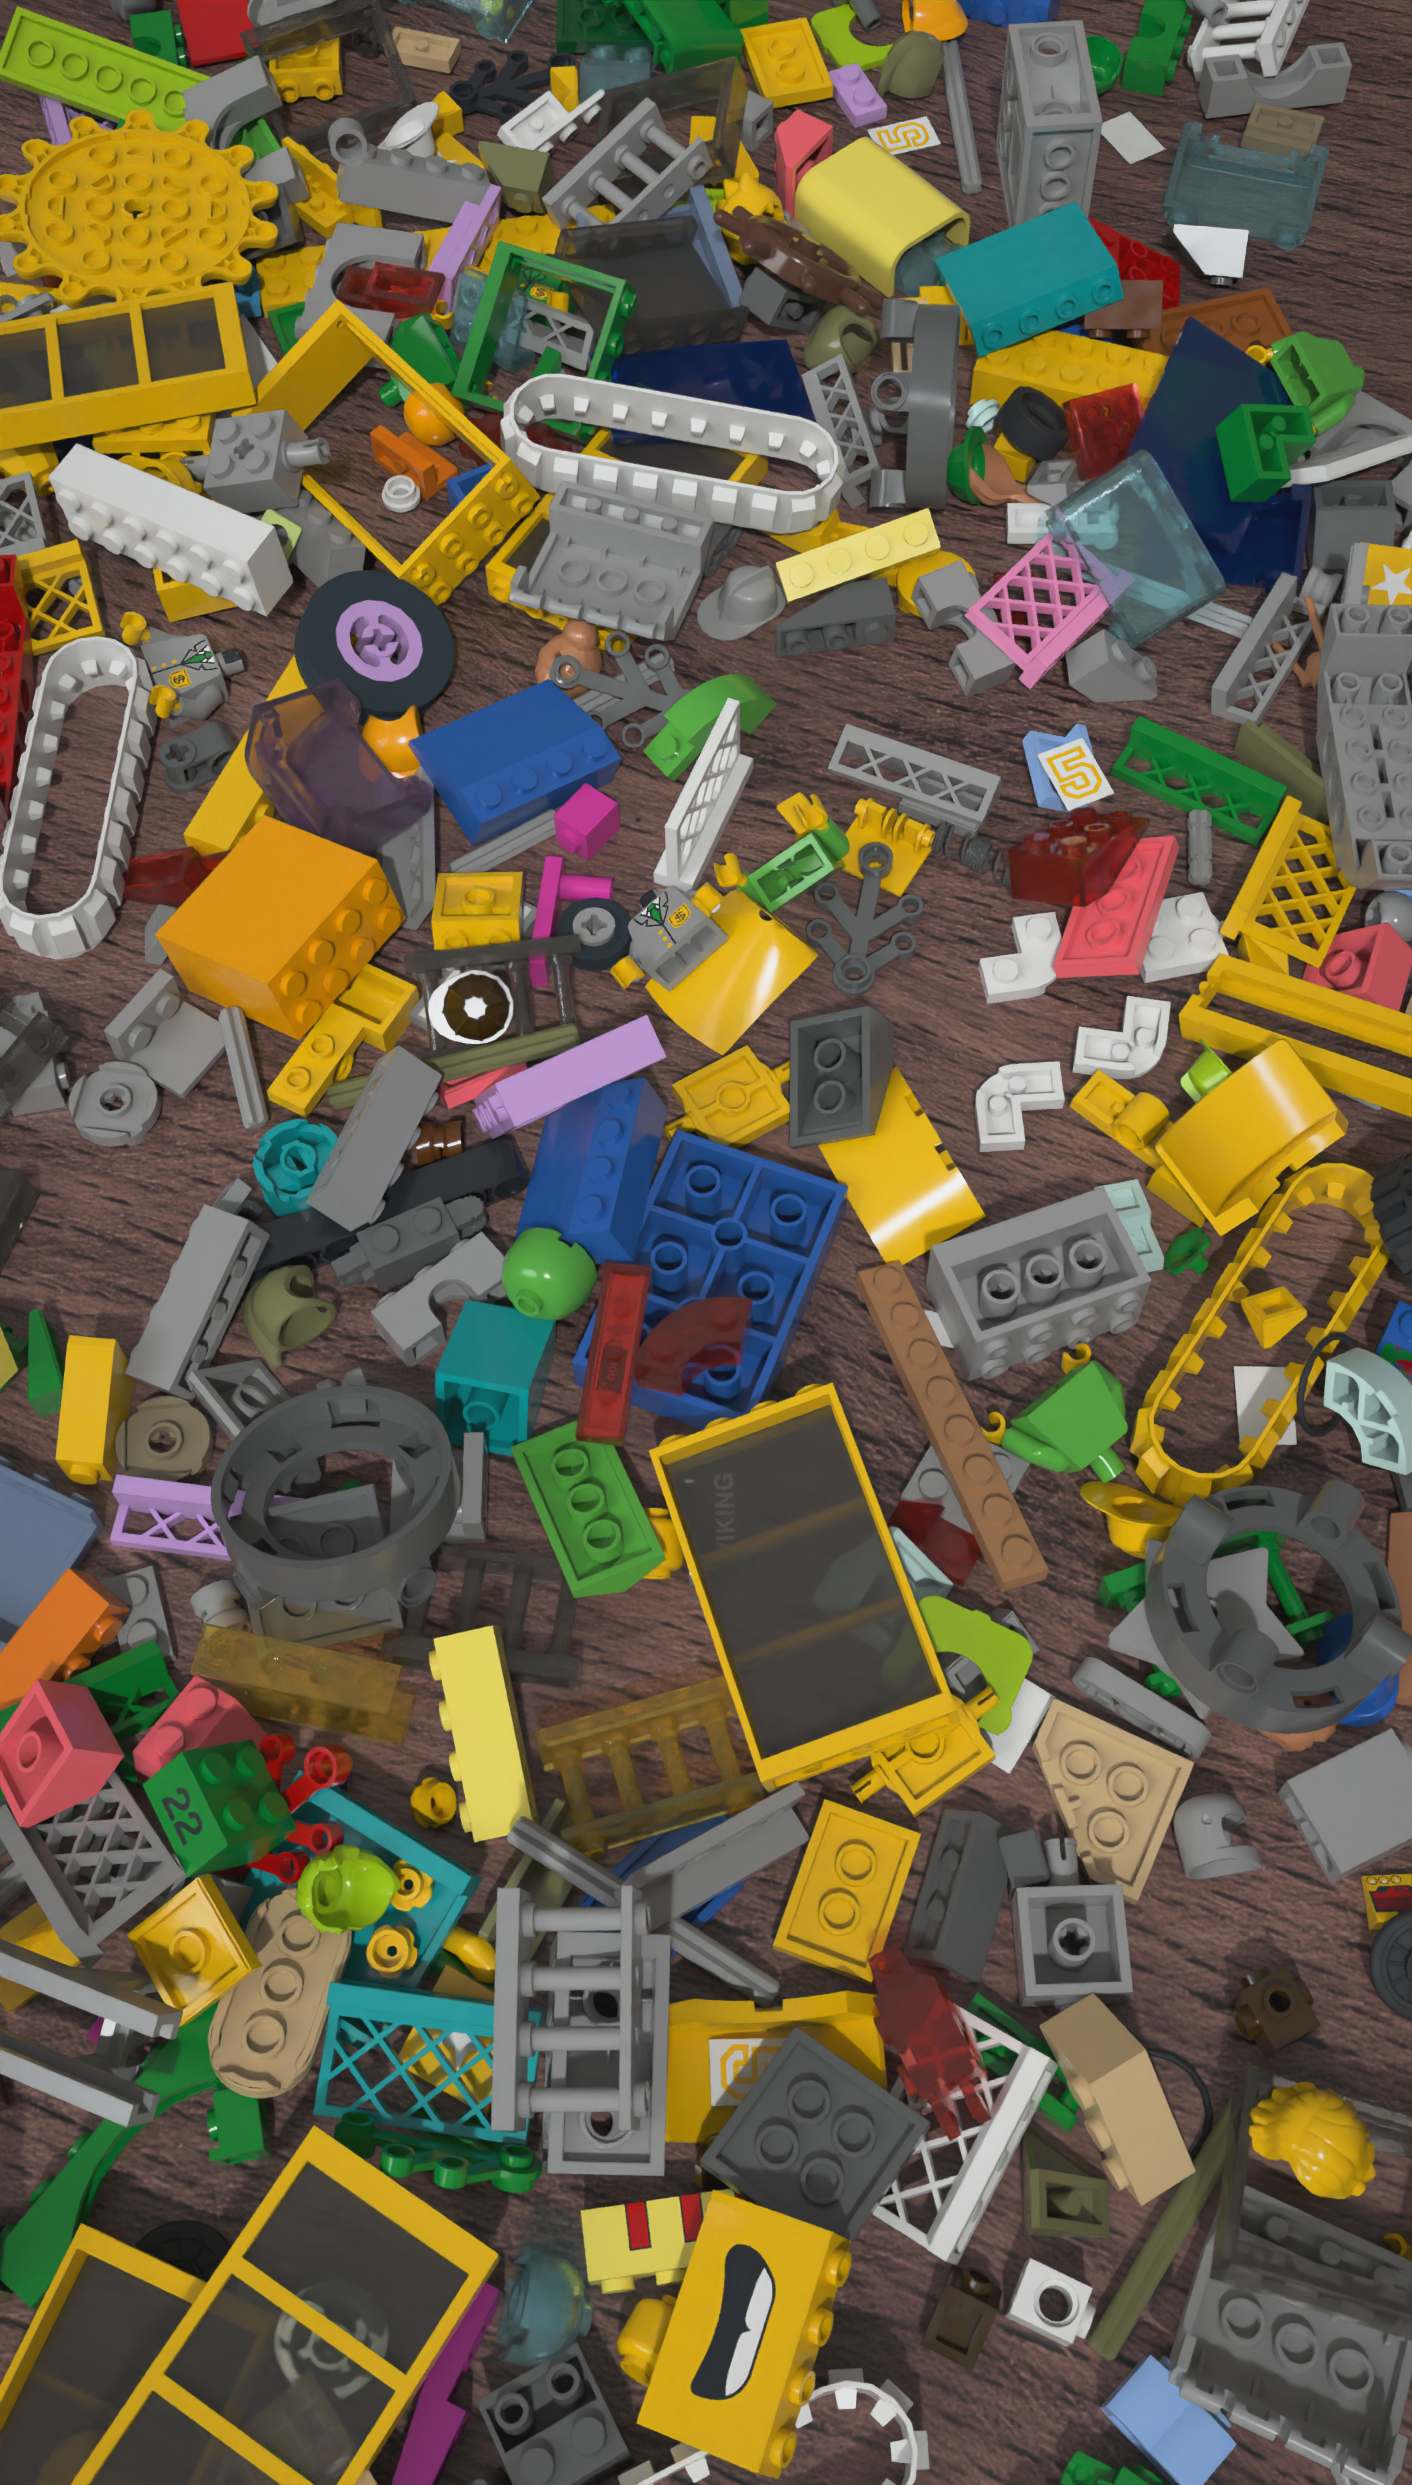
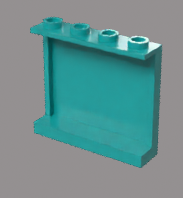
[934,201,1124,357]
[239,1770,483,2049]

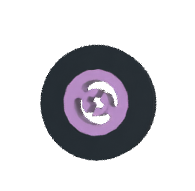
[294,570,454,726]

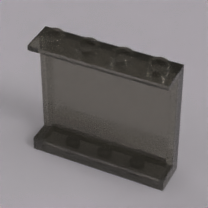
[553,215,750,355]

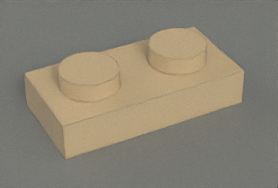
[383,26,461,74]

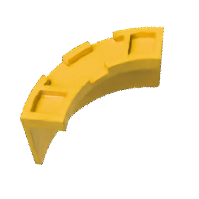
[1155,1038,1349,1236]
[818,1066,986,1265]
[665,1990,888,2143]

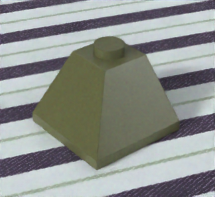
[478,140,557,214]

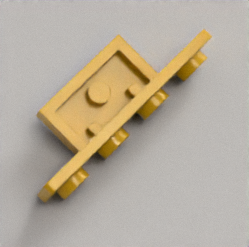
[281,136,383,239]

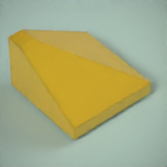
[1241,1286,1307,1349]

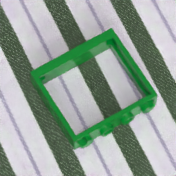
[451,241,637,444]

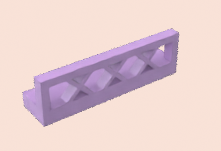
[415,184,502,315]
[110,1474,304,1561]

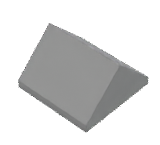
[188,1359,291,1442]

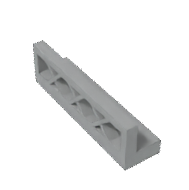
[452,272,599,371]
[802,353,882,509]
[1211,572,1326,727]
[828,724,1002,826]
[376,765,435,930]
[614,1781,810,1934]

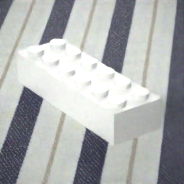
[48,443,293,616]

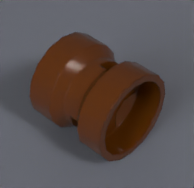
[416,1120,465,1167]

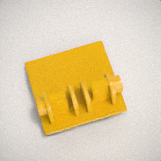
[842,798,936,897]

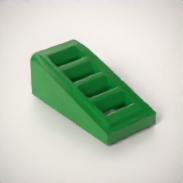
[28,1309,65,1417]

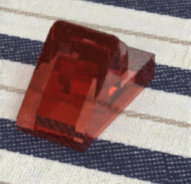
[886,1500,982,1588]

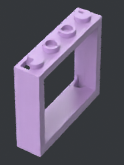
[472,1015,666,1140]

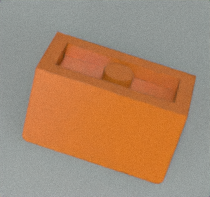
[370,425,458,500]

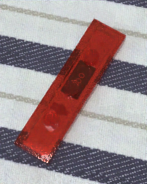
[575,1261,652,1446]

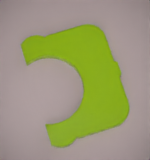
[811,3,894,71]
[881,1595,1033,1736]

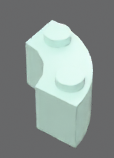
[1323,1347,1412,1475]

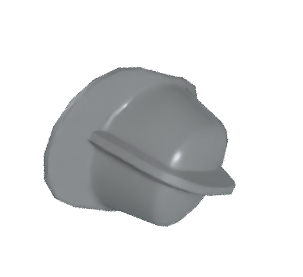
[697,565,786,641]

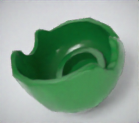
[1086,35,1124,95]

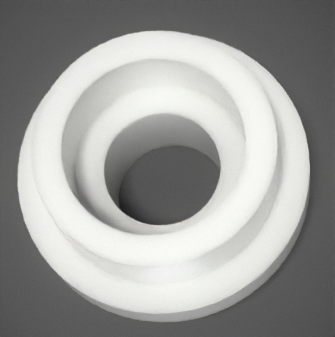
[382,475,421,513]

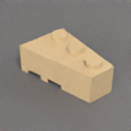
[1039,1993,1196,2206]

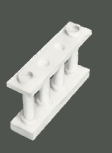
[1187,0,1310,82]

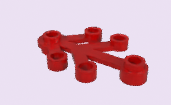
[216,1733,353,1884]

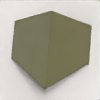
[1021,2127,1110,2238]

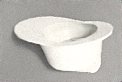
[377,102,439,158]

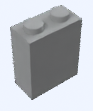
[1277,1728,1412,1885]

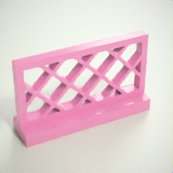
[965,523,1135,689]

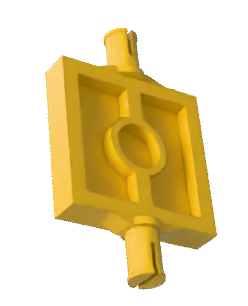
[663,1045,790,1149]
[849,1678,1001,1818]

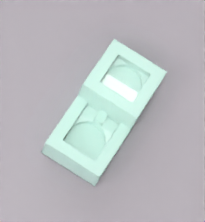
[1094,1179,1164,1272]

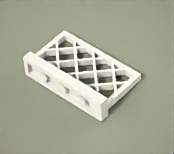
[654,698,754,892]
[873,1997,1059,2265]

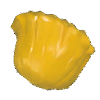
[1248,2082,1376,2199]

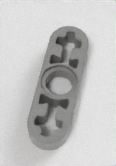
[1072,1657,1212,1759]

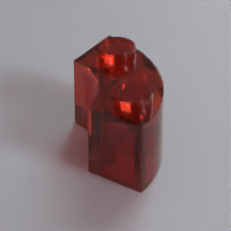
[634,1296,753,1397]

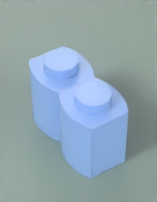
[1099,2355,1237,2485]

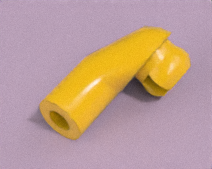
[443,1925,496,1984]

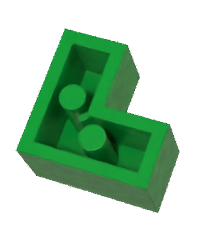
[1215,404,1316,502]

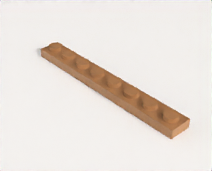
[855,1261,1049,1593]

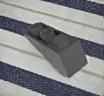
[775,577,896,657]

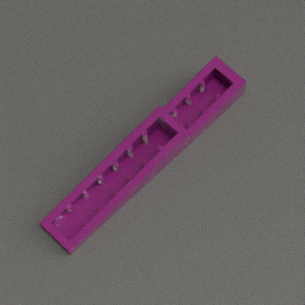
[391,2269,504,2485]

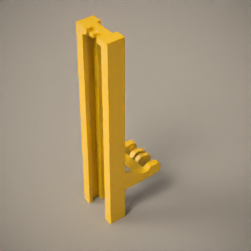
[1179,953,1412,1117]

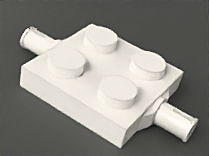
[1140,892,1242,983]

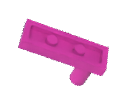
[528,856,613,987]

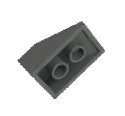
[790,1005,894,1149]

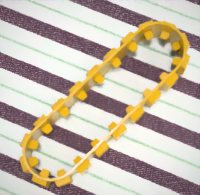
[1129,1162,1391,1508]

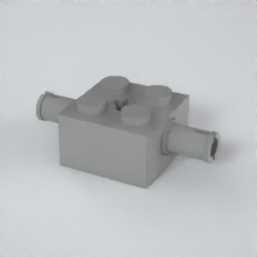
[180,409,330,513]
[1011,1838,1133,2012]

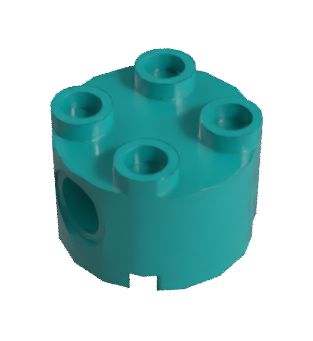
[252,1119,338,1218]

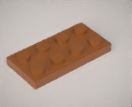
[1131,287,1293,367]

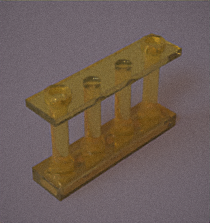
[190,1623,416,1748]
[533,1675,764,1860]

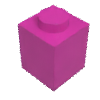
[554,783,620,861]

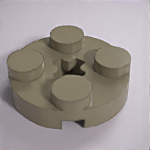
[115,1396,214,1483]

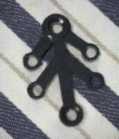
[448,50,576,125]

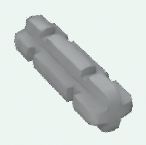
[1187,809,1213,886]

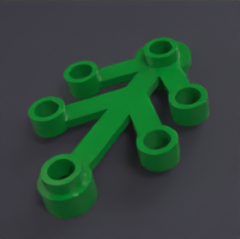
[333,2102,542,2193]

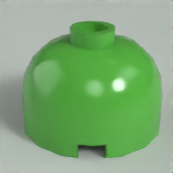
[501,1227,598,1321]

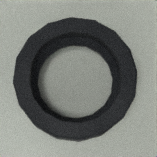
[997,386,1073,460]

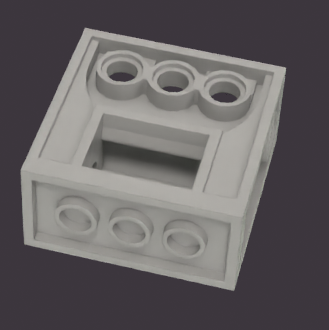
[995,20,1103,228]
[541,1931,671,2176]

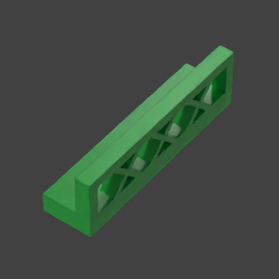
[1110,716,1288,847]
[0,1639,180,1799]

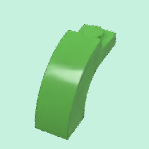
[643,674,777,782]

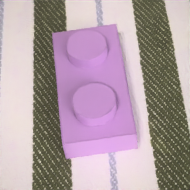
[828,63,887,128]

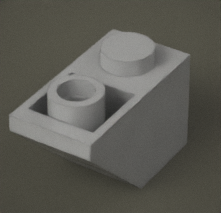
[1065,629,1158,702]

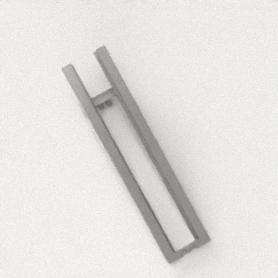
[0,1939,184,2127]

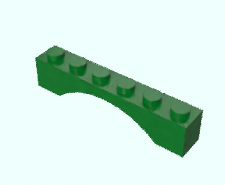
[0,2000,221,2310]

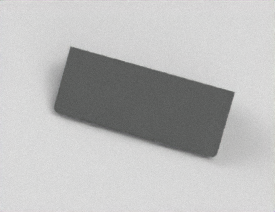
[902,1809,1016,1983]

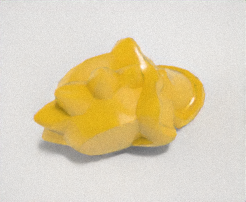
[716,172,787,269]

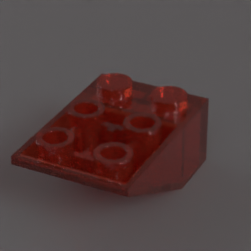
[1008,807,1150,907]

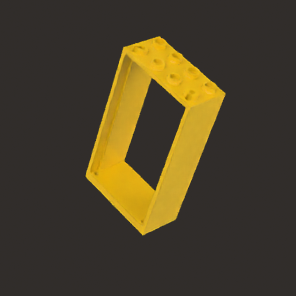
[230,299,541,607]

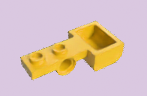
[267,963,419,1118]
[1070,1069,1208,1228]

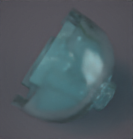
[496,2245,593,2367]

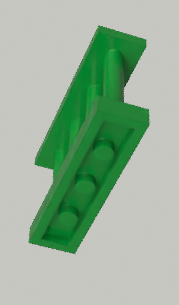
[1097,1531,1335,1700]

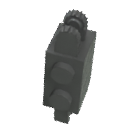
[331,1195,488,1291]

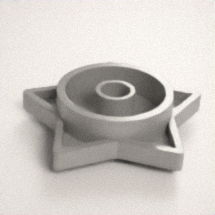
[1108,1538,1304,1719]

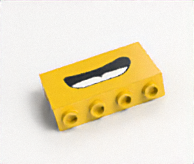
[636,2189,852,2479]

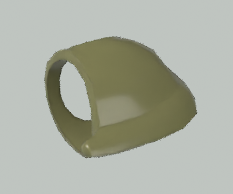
[877,30,944,98]
[802,303,880,376]
[243,1265,337,1369]

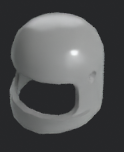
[1173,1792,1263,1879]

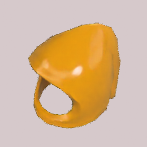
[902,0,968,42]
[358,705,423,785]

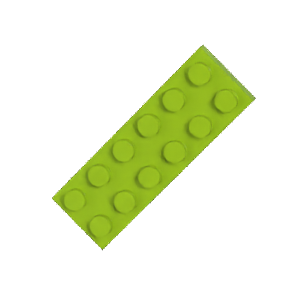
[0,6,211,132]

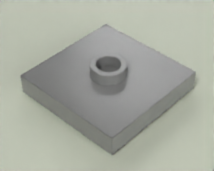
[1340,542,1370,604]

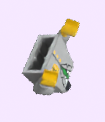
[120,612,244,728]
[610,882,730,992]

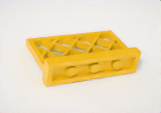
[17,539,106,657]
[1219,795,1356,968]

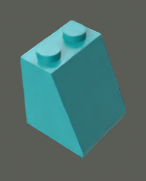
[435,1300,557,1457]

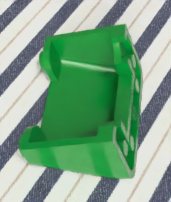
[601,0,744,97]

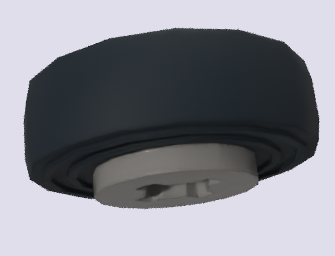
[556,897,632,972]

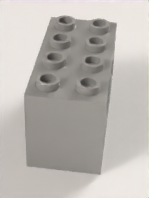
[925,1187,1151,1381]

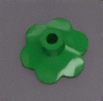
[1163,1227,1211,1276]

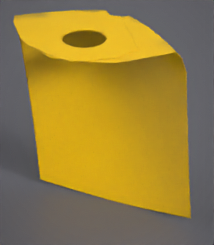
[645,889,819,1056]

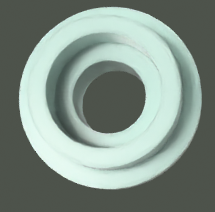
[966,399,1000,434]

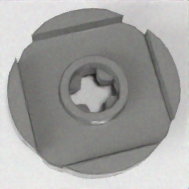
[69,1061,161,1147]

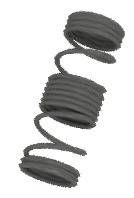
[931,821,1027,889]

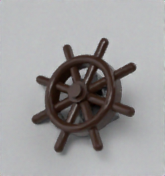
[713,206,885,334]

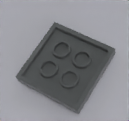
[229,1484,406,1662]
[700,2026,930,2245]

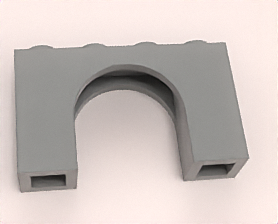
[182,55,310,204]
[294,222,428,369]
[1297,390,1412,536]

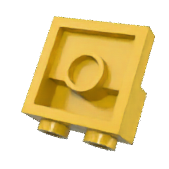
[269,24,343,102]
[431,871,524,955]

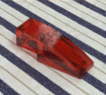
[336,262,446,319]
[122,846,232,907]

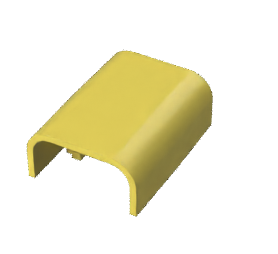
[794,137,970,298]

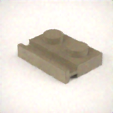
[1240,102,1325,163]

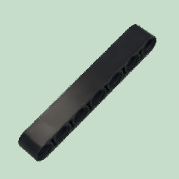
[243,1140,529,1293]

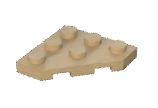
[1032,1698,1194,1905]

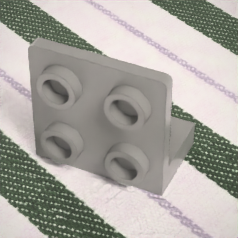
[104,968,226,1098]
[390,1432,489,1544]

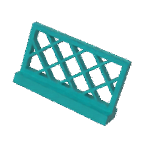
[313,1978,548,2146]

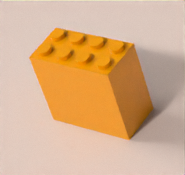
[155,815,406,1041]

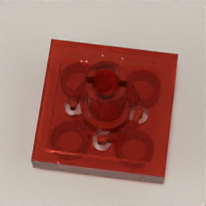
[1062,382,1155,481]

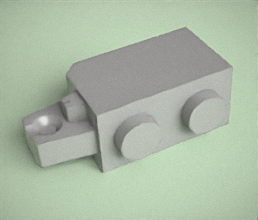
[0,992,71,1116]

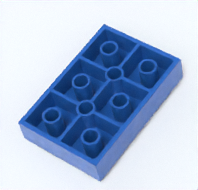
[572,1130,848,1430]

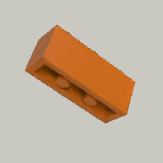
[0,1568,130,1711]

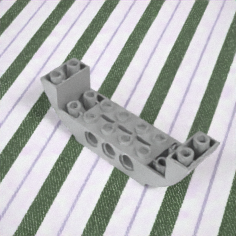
[1315,603,1412,890]

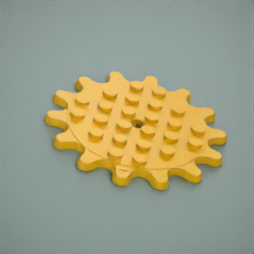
[0,109,279,308]

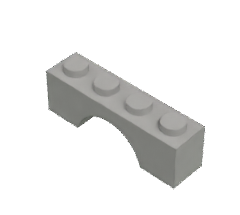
[1198,42,1352,119]

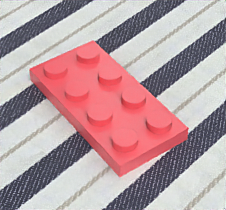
[1052,835,1180,978]

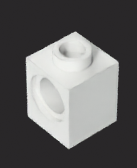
[1004,2258,1096,2347]

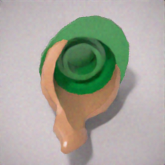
[947,426,1046,506]

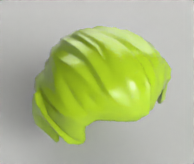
[295,1844,401,1936]

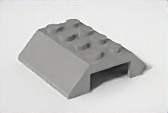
[509,480,714,641]
[1168,2179,1412,2485]

